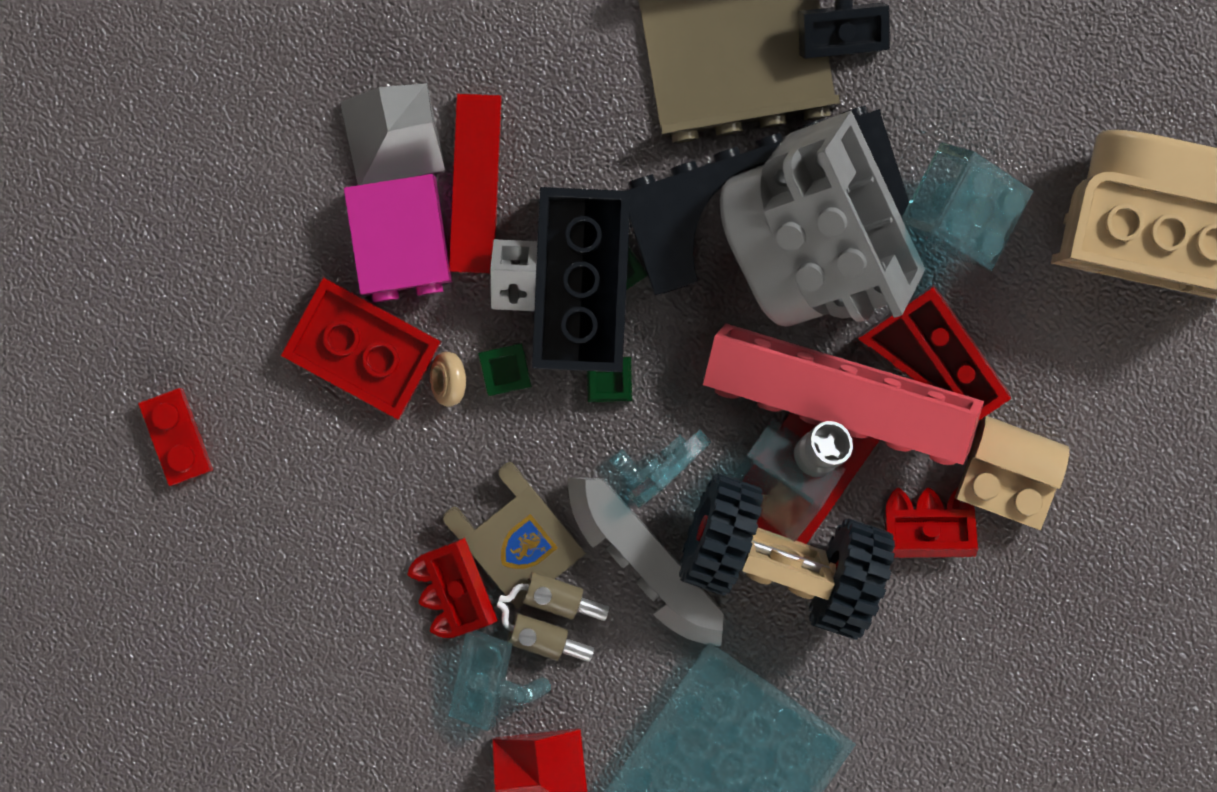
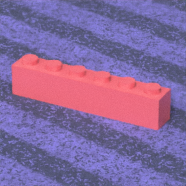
[703,323,984,465]

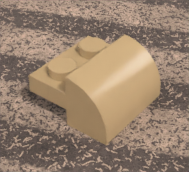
[954,416,1069,530]

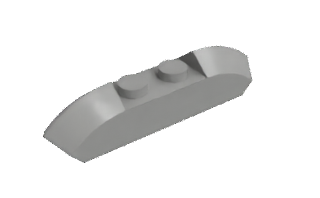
[568,477,724,646]

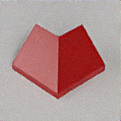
[492,728,588,792]

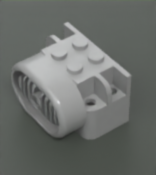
[720,110,925,327]

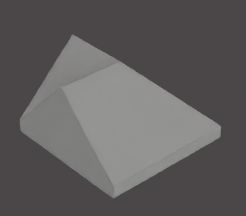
[340,83,446,185]

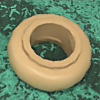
[430,351,466,407]

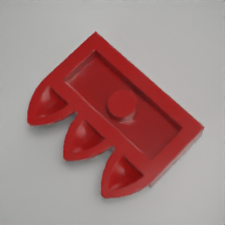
[884,487,978,558]
[407,538,498,638]

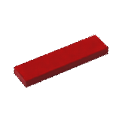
[449,94,502,274]

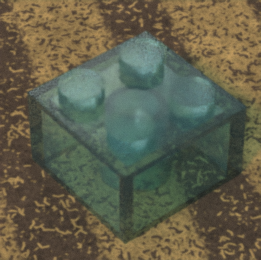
[902,142,1033,271]

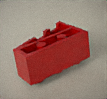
[858,284,1011,420]

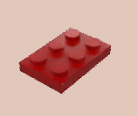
[281,277,442,420]

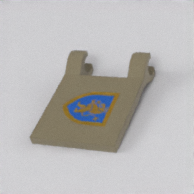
[443,462,586,609]

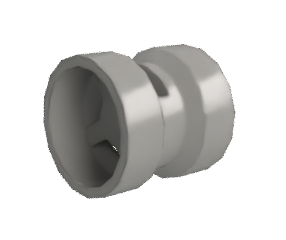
[794,421,853,477]

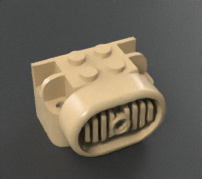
[1051,130,1217,300]

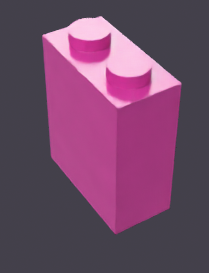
[344,174,452,303]

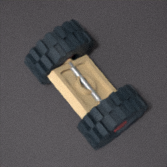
[679,473,895,640]

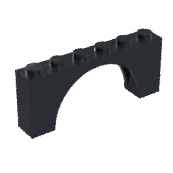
[627,106,912,297]

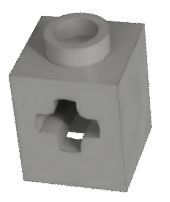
[490,239,538,311]

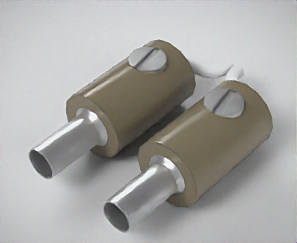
[496,572,609,662]

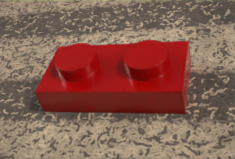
[138,388,213,486]

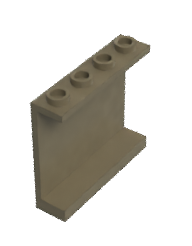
[639,0,840,144]

